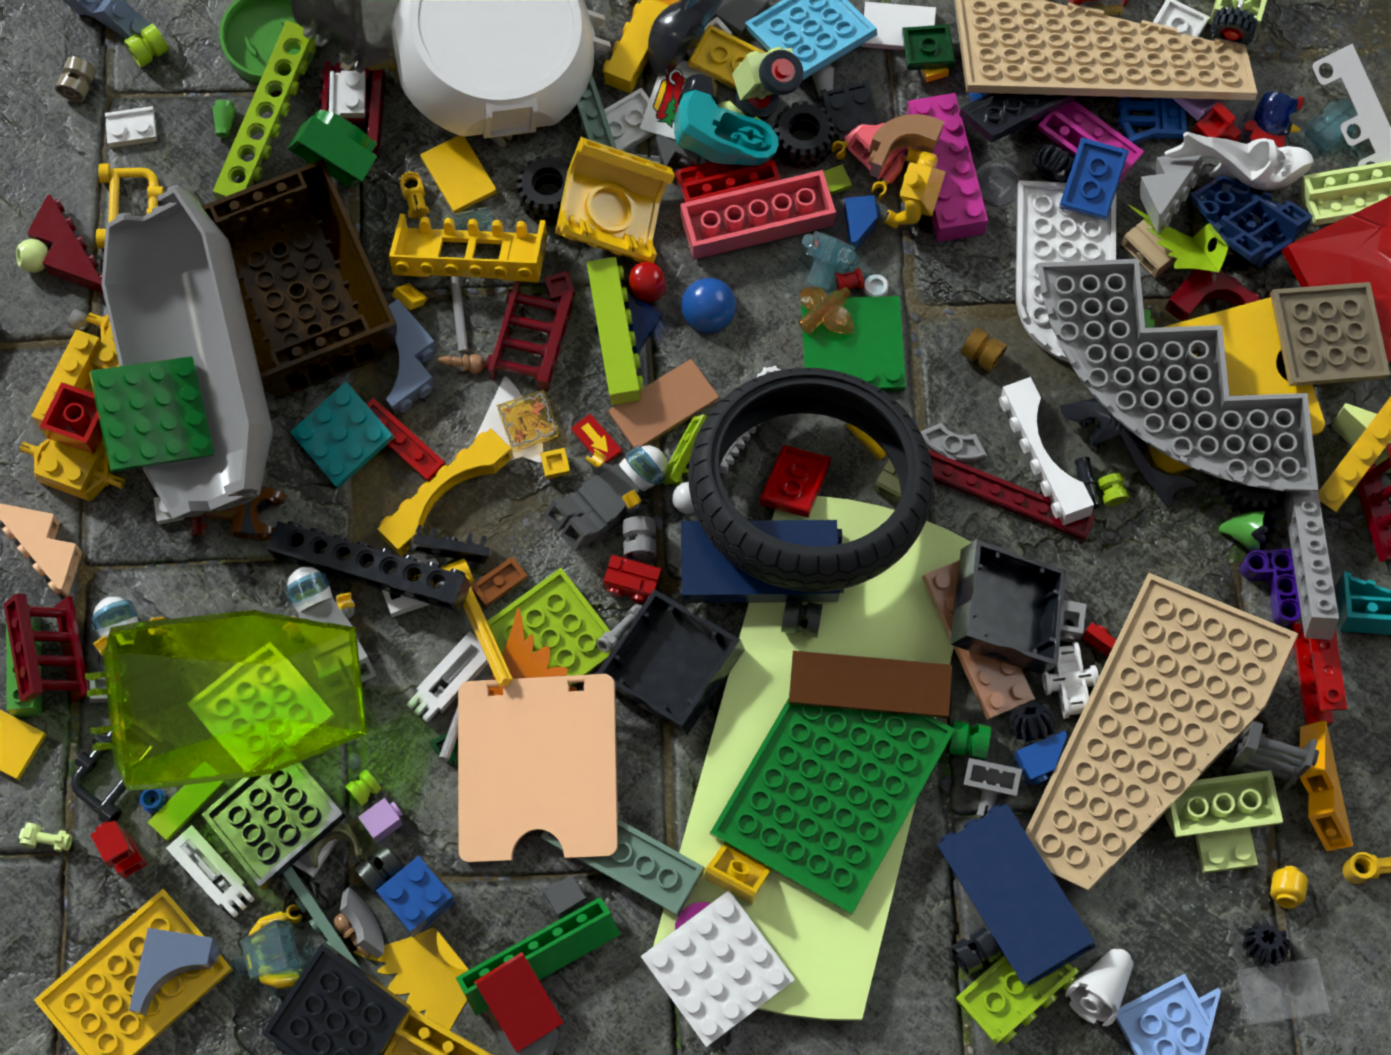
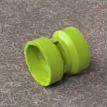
[1098,473,1129,507]
[345,769,382,806]

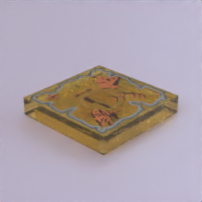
[496,390,560,452]

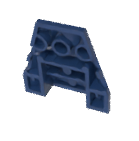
[1190,175,1313,268]

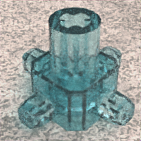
[802,231,860,291]

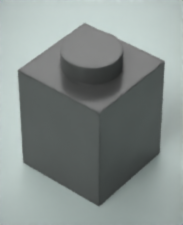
[544,875,588,919]

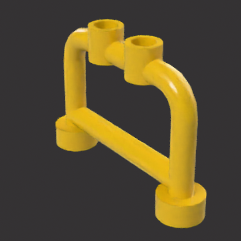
[96,163,164,249]

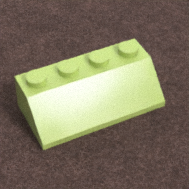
[1164,770,1283,838]

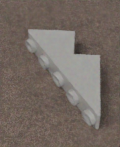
[1140,155,1206,234]

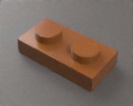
[471,556,528,608]

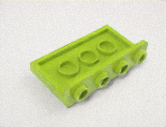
[955,956,1079,1046]

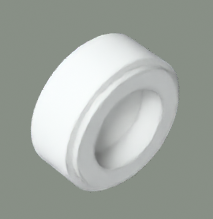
[863,275,889,297]

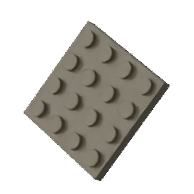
[1270,282,1390,386]

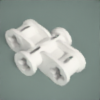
[1042,642,1099,719]

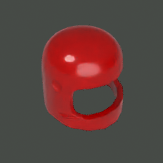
[629,261,666,303]

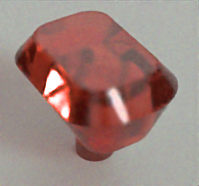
[190,516,208,537]

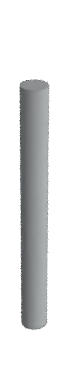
[450,276,468,354]

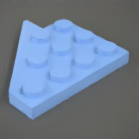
[1116,974,1221,1055]

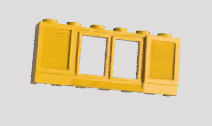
[389,214,548,282]

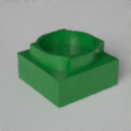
[287,110,377,189]

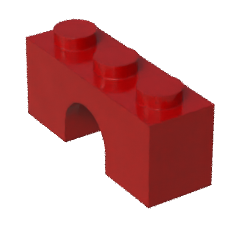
[90,820,147,879]

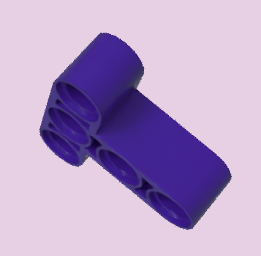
[1240,549,1301,628]

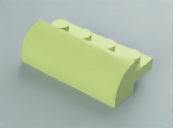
[1301,161,1391,226]

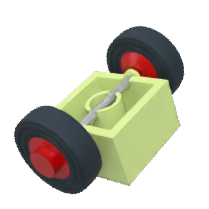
[732,47,804,120]

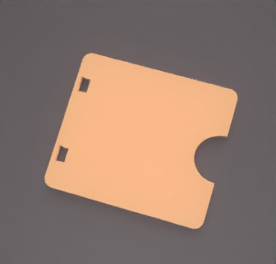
[458,674,618,862]

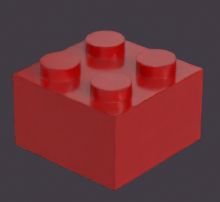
[39,382,103,454]

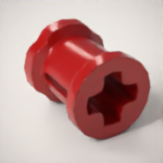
[834,268,864,295]

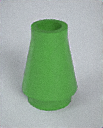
[212,100,237,138]

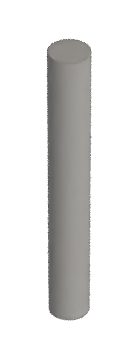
[438,707,458,762]

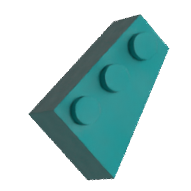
[1336,571,1391,635]

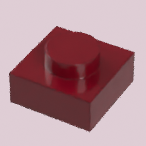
[544,271,575,301]

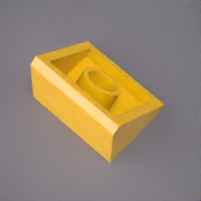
[705,843,771,905]

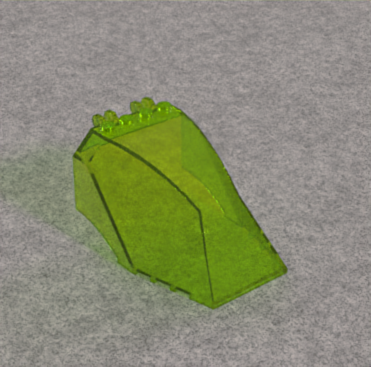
[85,610,367,790]

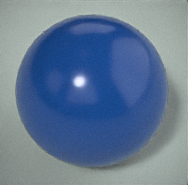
[681,278,737,333]

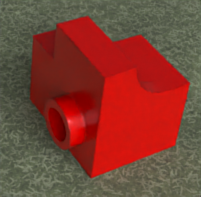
[1192,101,1242,142]

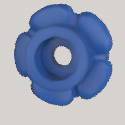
[139,787,166,813]

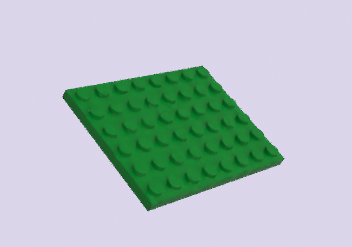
[710,698,955,915]

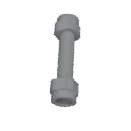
[596,604,642,653]

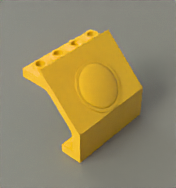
[555,137,675,263]

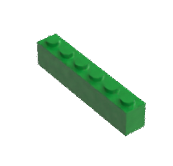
[456,897,621,1015]

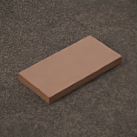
[608,359,719,451]

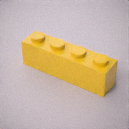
[602,0,670,94]

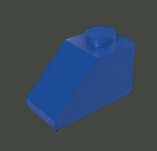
[844,195,881,253]
[1014,731,1067,786]

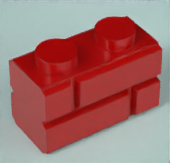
[603,555,662,605]

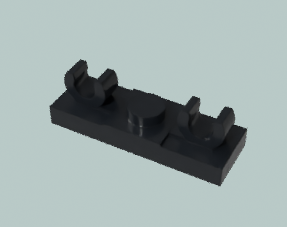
[409,525,490,564]

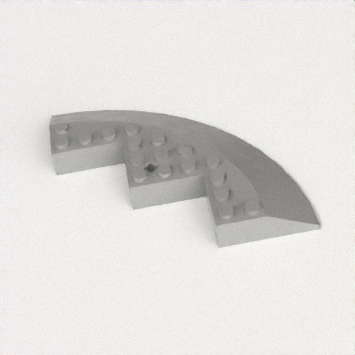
[1037,259,1318,492]

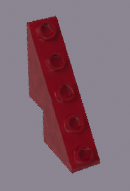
[27,194,103,294]

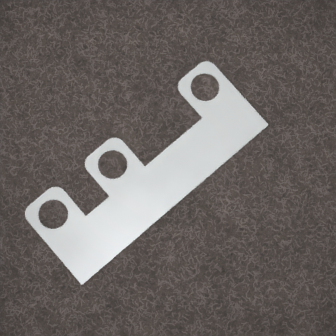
[1313,43,1391,166]

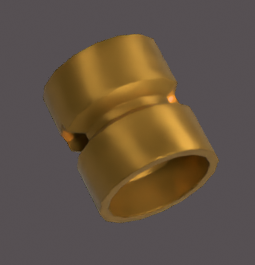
[960,327,1007,372]

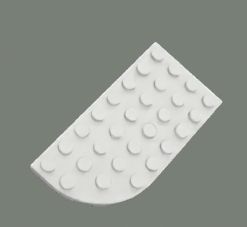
[1016,180,1116,363]

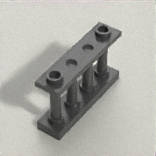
[1223,721,1319,792]

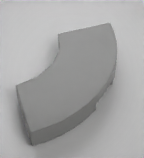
[921,423,987,463]
[340,887,384,959]

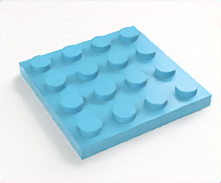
[745,0,878,80]

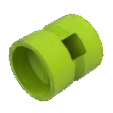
[124,24,170,68]

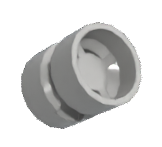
[623,516,657,561]

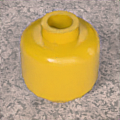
[1270,866,1308,909]

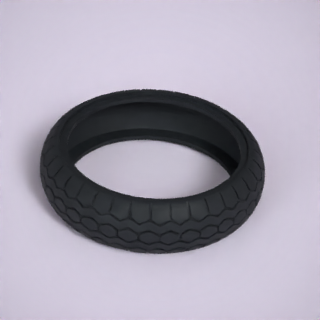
[688,368,934,592]

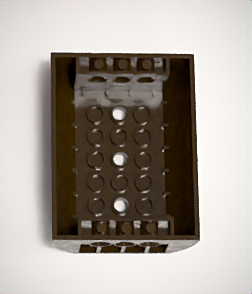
[201,159,397,395]

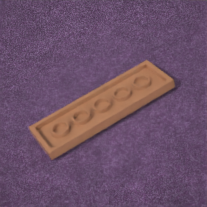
[922,561,1035,720]

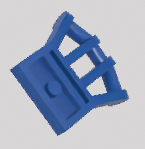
[1117,97,1187,145]

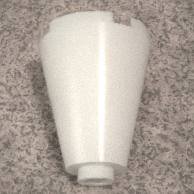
[1065,949,1133,1026]

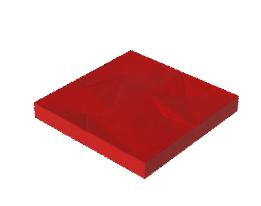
[1281,196,1391,364]

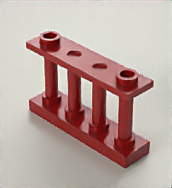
[1291,623,1347,725]

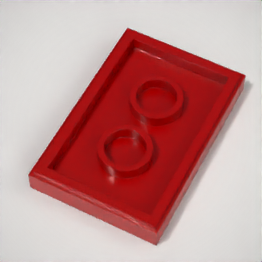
[760,445,832,518]
[474,952,564,1053]

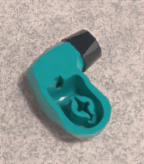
[674,74,779,166]

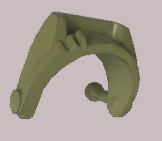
[309,823,368,868]

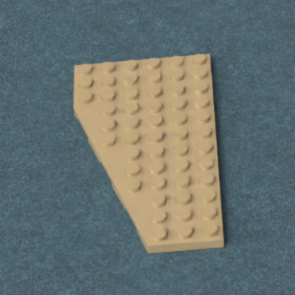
[954,0,1257,100]
[1025,573,1298,891]

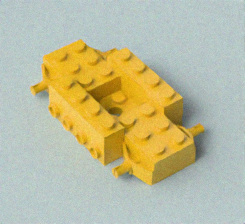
[19,312,126,501]

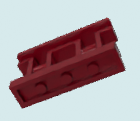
[319,61,386,158]

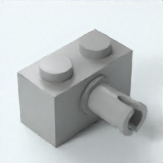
[964,758,1022,816]

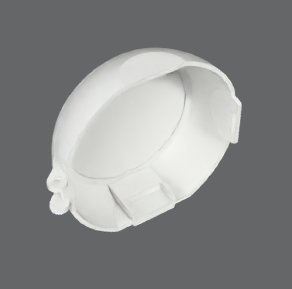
[391,0,611,139]

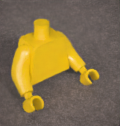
[883,147,946,229]

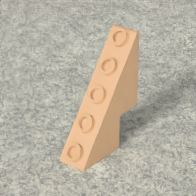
[0,503,82,597]

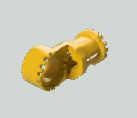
[400,171,430,219]

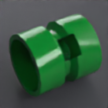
[948,720,991,760]

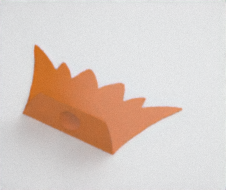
[489,608,577,696]

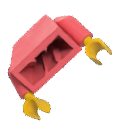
[831,123,906,199]

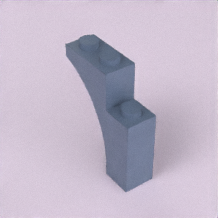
[386,299,437,416]

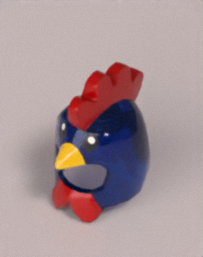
[1244,91,1305,148]

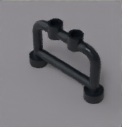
[71,722,174,823]

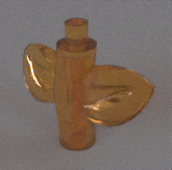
[798,287,854,334]

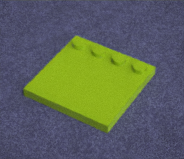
[487,568,619,686]

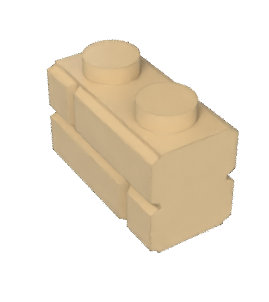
[1121,219,1177,278]

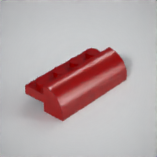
[674,159,781,203]

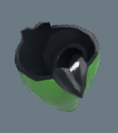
[1219,511,1276,551]

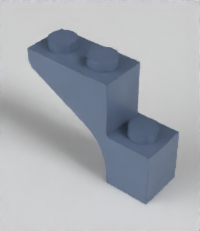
[63,0,150,39]

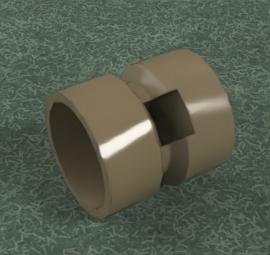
[55,57,97,102]

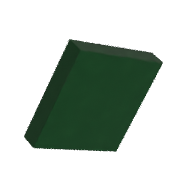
[902,24,955,71]

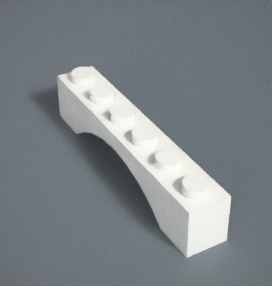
[999,377,1094,525]

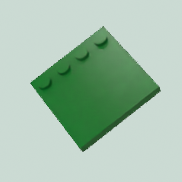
[801,296,906,392]

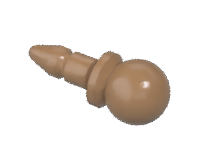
[437,354,485,374]
[333,913,371,957]

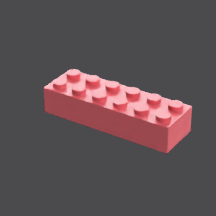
[680,170,836,260]

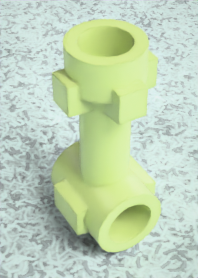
[19,823,72,852]

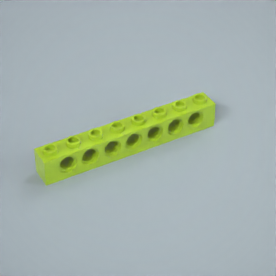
[213,20,317,200]

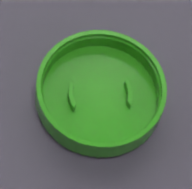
[219,0,317,84]

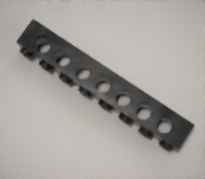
[266,521,471,613]

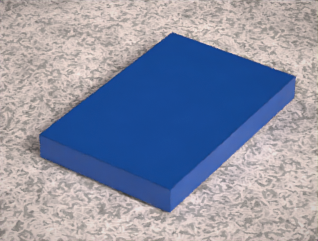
[1059,137,1129,221]

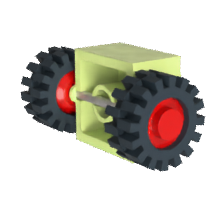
[1209,0,1267,46]

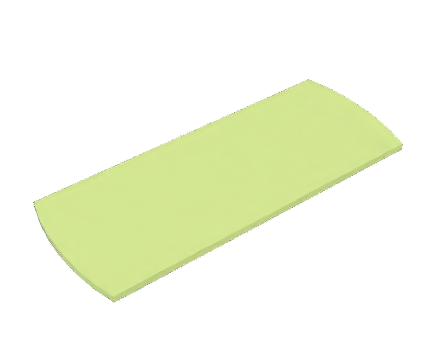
[653,496,972,1021]

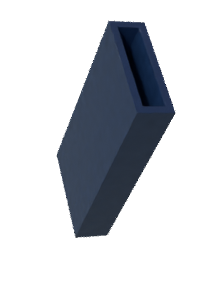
[681,520,844,603]
[938,804,1096,989]

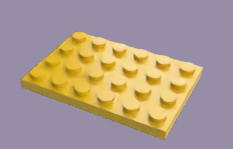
[34,889,233,1055]

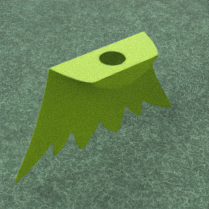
[1128,204,1228,273]

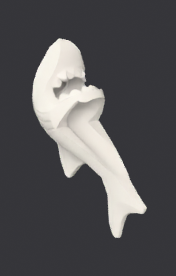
[1165,132,1314,191]

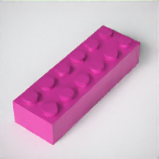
[906,93,988,242]

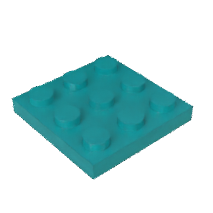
[290,382,395,488]

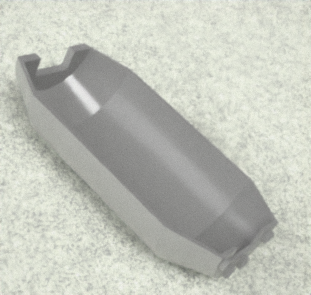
[102,185,273,519]

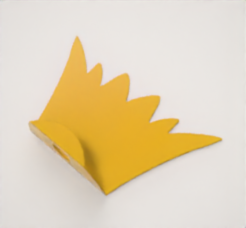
[353,927,469,1030]

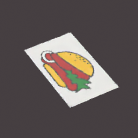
[639,60,714,139]

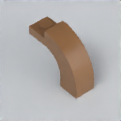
[868,114,945,178]

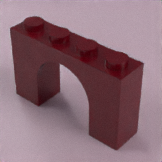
[1165,269,1261,322]

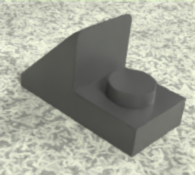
[656,134,701,169]

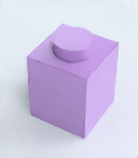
[358,798,403,843]

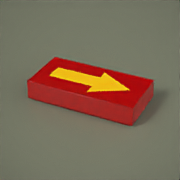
[571,413,622,464]

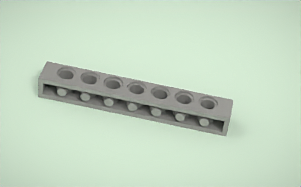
[1284,491,1339,640]

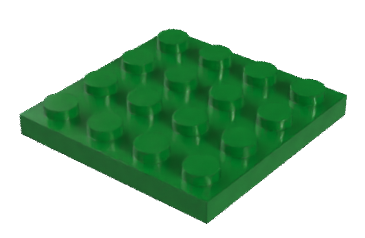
[89,356,215,472]

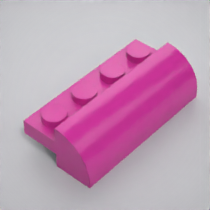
[1037,101,1144,185]

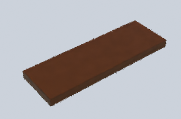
[788,650,952,718]

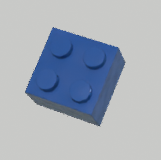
[376,856,455,938]

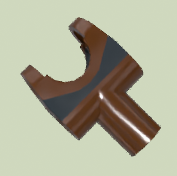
[205,486,286,541]

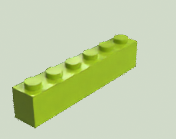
[587,257,644,405]

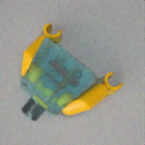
[234,904,303,989]

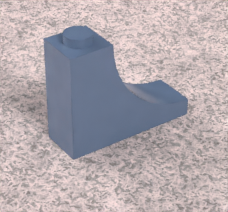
[129,928,220,1016]

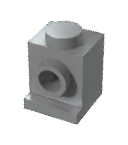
[1060,600,1087,643]

